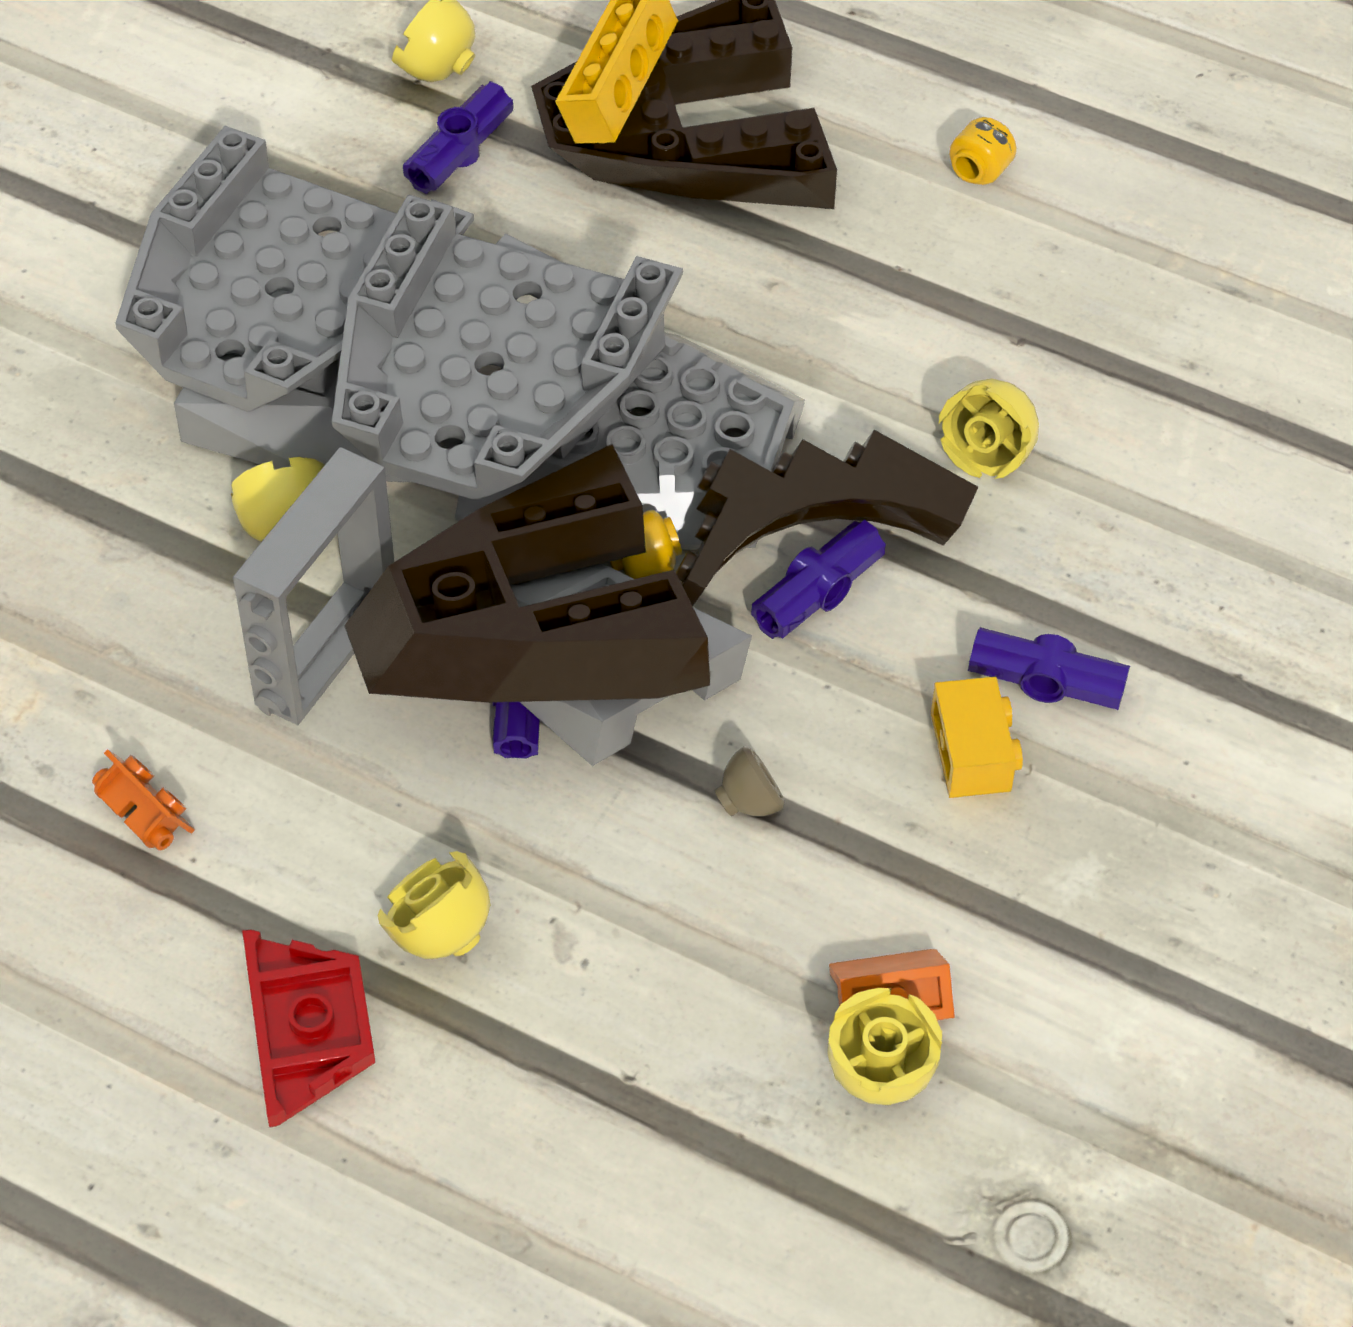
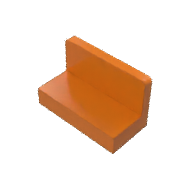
[829,949,955,1020]

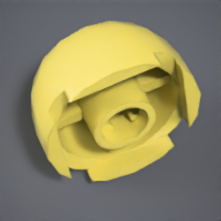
[392,0,476,82]
[939,378,1039,479]
[231,457,325,542]
[378,851,491,959]
[827,987,942,1105]

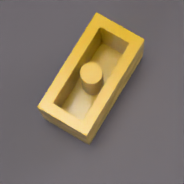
[931,677,1023,798]

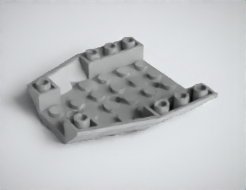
[115,126,474,412]
[332,195,683,501]
[455,332,805,550]

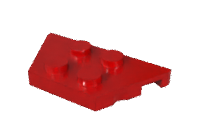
[242,929,376,1128]

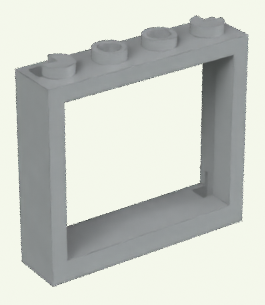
[233,447,394,725]

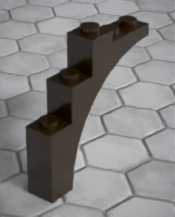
[676,430,978,606]

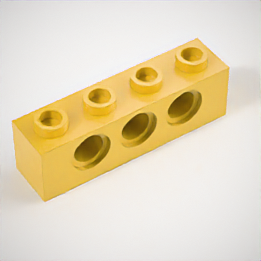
[555,0,678,144]

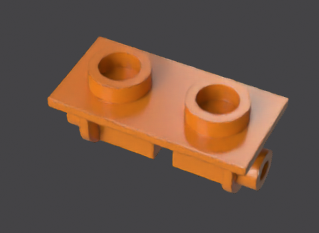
[92,749,195,851]

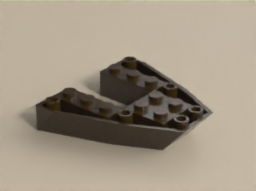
[531,0,837,209]
[344,444,710,703]

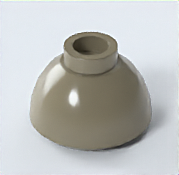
[714,746,785,817]

